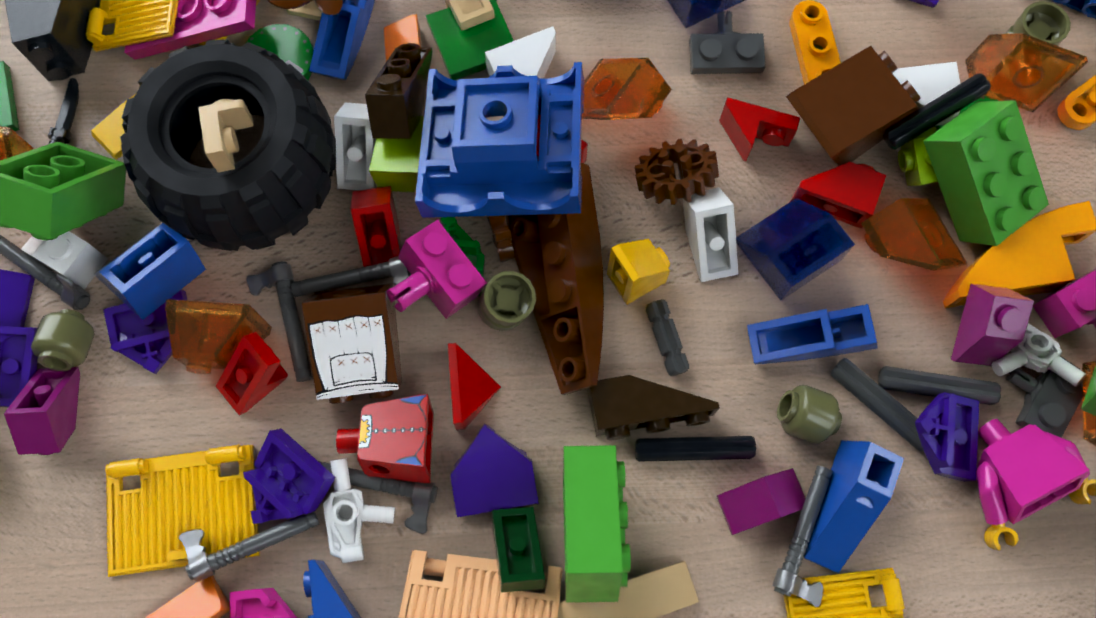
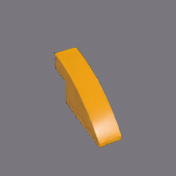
[943,201,1096,308]

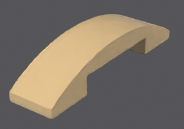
[558,561,699,618]

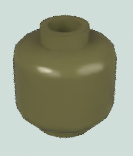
[31,309,95,371]
[777,385,842,444]

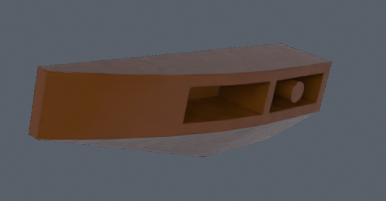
[508,163,604,395]

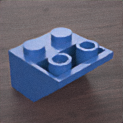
[94,223,206,320]

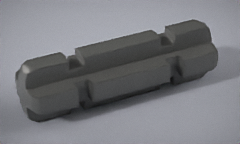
[646,299,689,376]

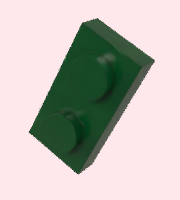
[492,507,545,593]

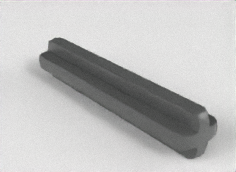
[831,358,924,451]
[878,366,1001,405]

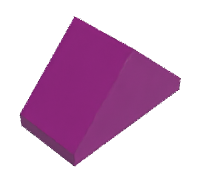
[716,468,806,535]

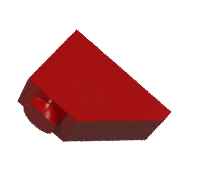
[790,162,887,229]
[350,186,402,267]

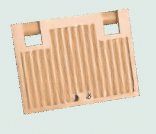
[398,550,563,618]

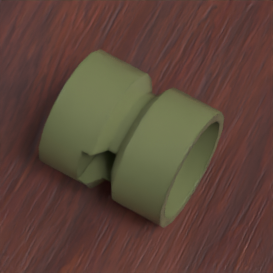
[999,1,1070,70]
[477,271,536,331]

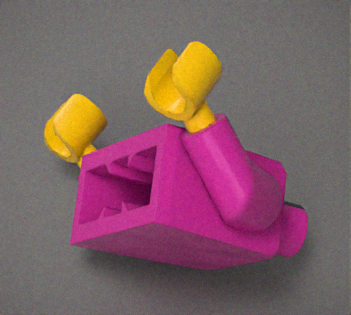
[976,419,1096,551]

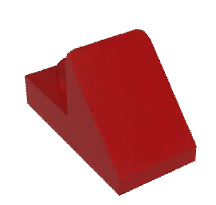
[719,97,801,161]
[215,332,288,415]

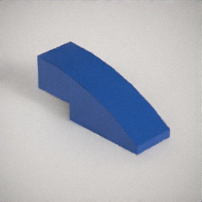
[309,0,375,80]
[747,304,878,365]

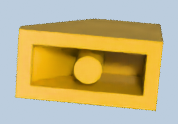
[607,239,670,305]

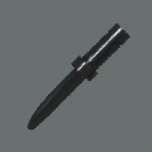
[48,78,79,144]

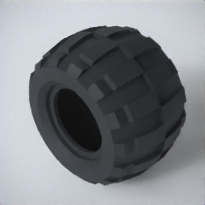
[120,39,336,251]

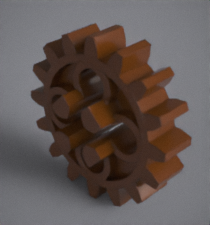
[634,139,719,205]

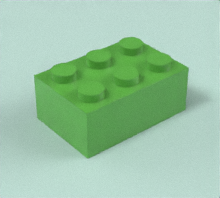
[923,100,1049,246]
[0,141,126,240]
[563,445,631,603]

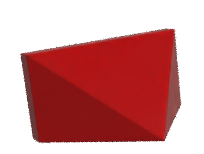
[448,343,501,430]

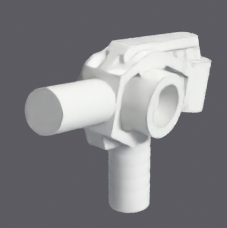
[992,323,1087,387]
[323,458,395,563]

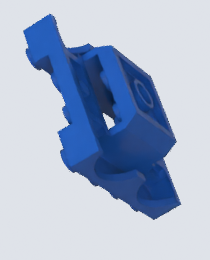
[415,62,584,218]

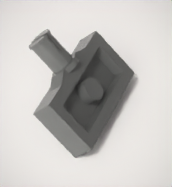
[689,11,765,74]
[1006,356,1092,438]

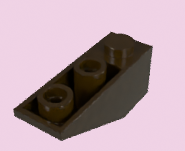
[365,43,433,139]
[587,375,720,441]

